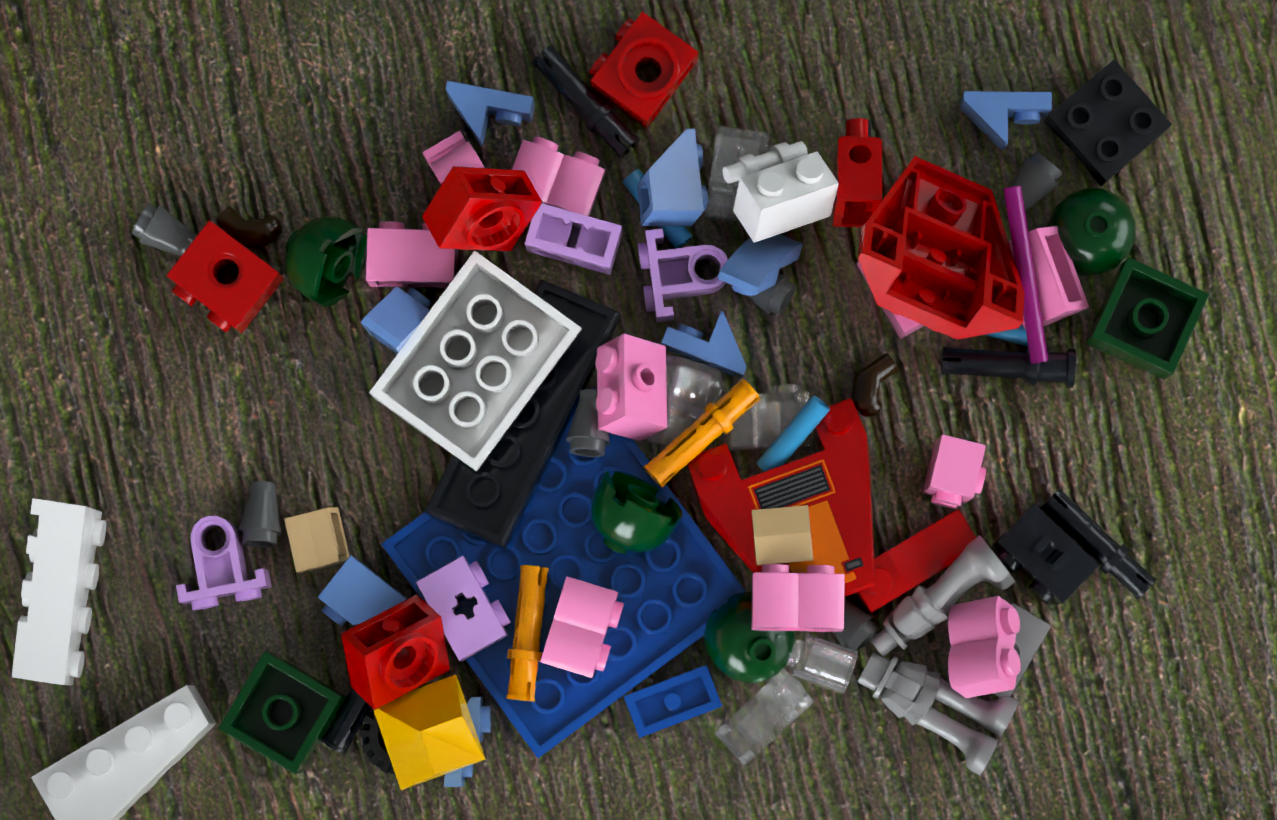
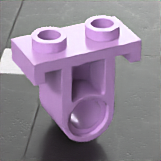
[638,228,728,323]
[176,516,272,611]

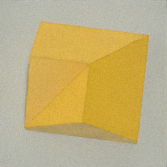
[373,675,486,790]

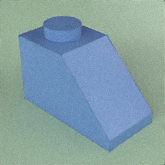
[361,286,432,354]
[318,555,408,627]

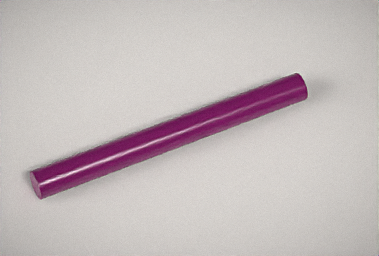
[1003,186,1049,364]

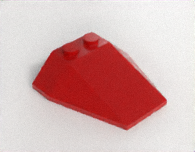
[858,156,1025,340]

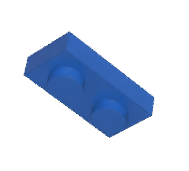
[624,665,722,738]

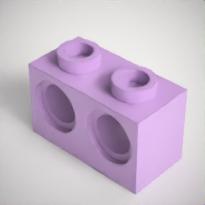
[525,203,623,275]

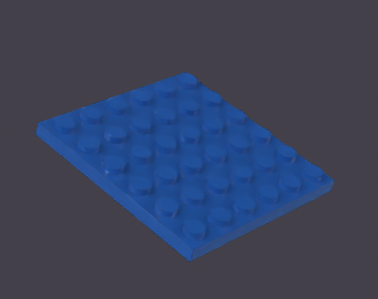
[381,388,746,758]

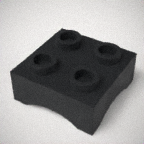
[1044,59,1172,187]

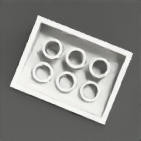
[369,251,582,472]

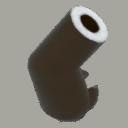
[215,206,283,248]
[852,353,899,417]

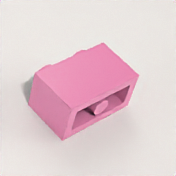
[366,221,458,289]

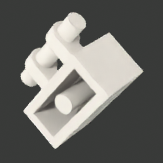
[722,141,839,243]

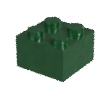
[1085,257,1210,380]
[218,651,347,774]

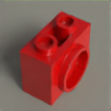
[589,11,699,129]
[422,166,542,251]
[166,220,284,334]
[341,594,450,710]

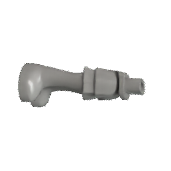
[870,535,1016,656]
[857,651,1019,776]

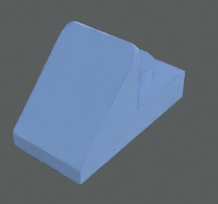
[446,81,535,147]
[960,91,1052,151]
[661,311,747,379]

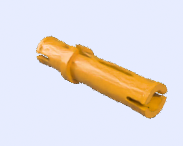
[643,378,761,488]
[506,565,549,702]

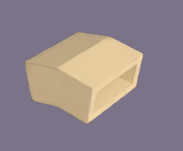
[752,505,813,565]
[284,507,350,573]

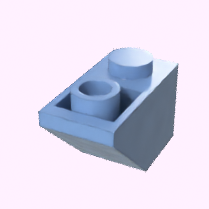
[637,129,708,226]

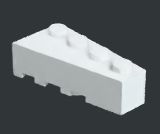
[12,498,107,685]
[31,685,217,820]

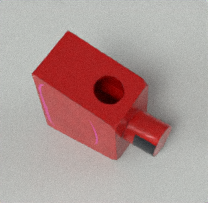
[832,118,882,227]

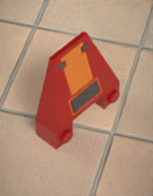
[687,398,875,597]

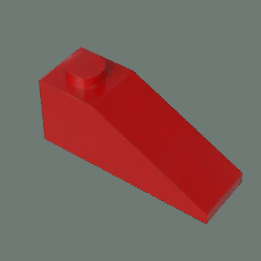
[856,509,976,613]

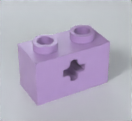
[416,556,511,661]

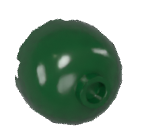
[1047,188,1135,276]
[286,216,367,307]
[591,471,682,554]
[704,591,796,684]

